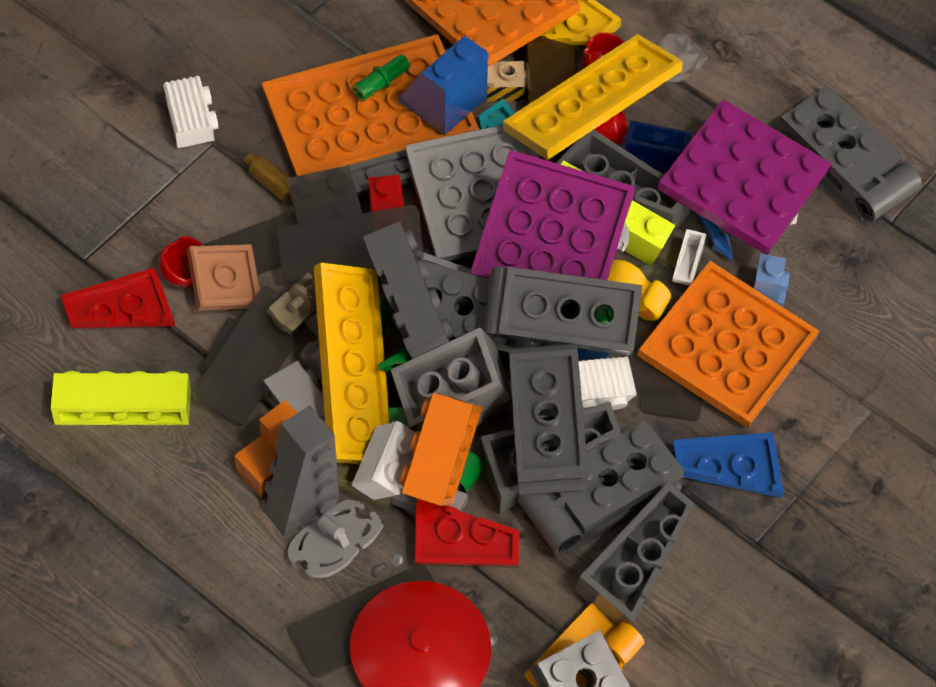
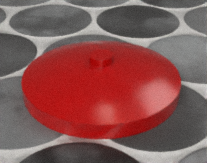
[350,581,491,687]

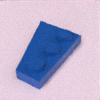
[672,432,784,498]

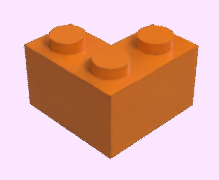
[234,400,298,498]

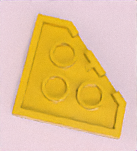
[522,0,622,47]

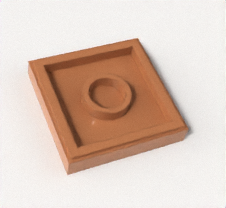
[187,244,263,311]

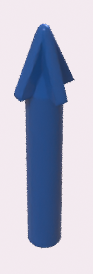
[693,211,733,260]

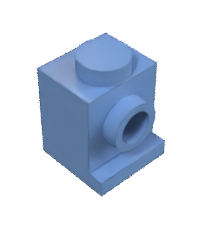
[754,254,790,307]

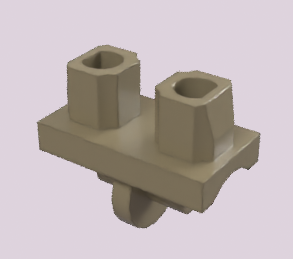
[266,272,317,335]

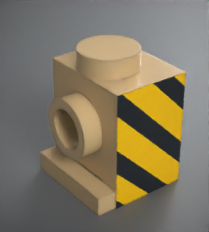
[487,61,528,102]

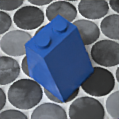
[399,35,488,135]

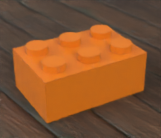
[400,393,483,506]

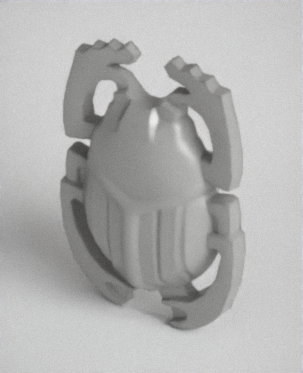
[288,499,383,578]

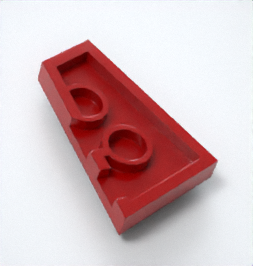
[61,267,175,328]
[415,498,519,567]

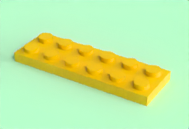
[503,34,682,160]
[314,263,389,464]

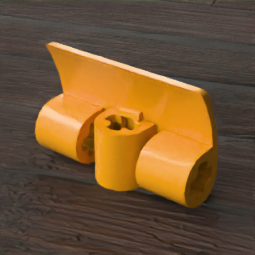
[525,603,645,687]

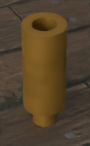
[244,153,300,204]

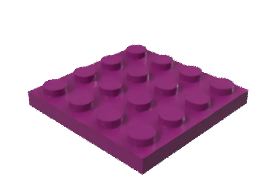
[657,99,832,255]
[470,150,636,313]

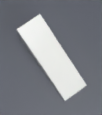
[672,229,706,286]

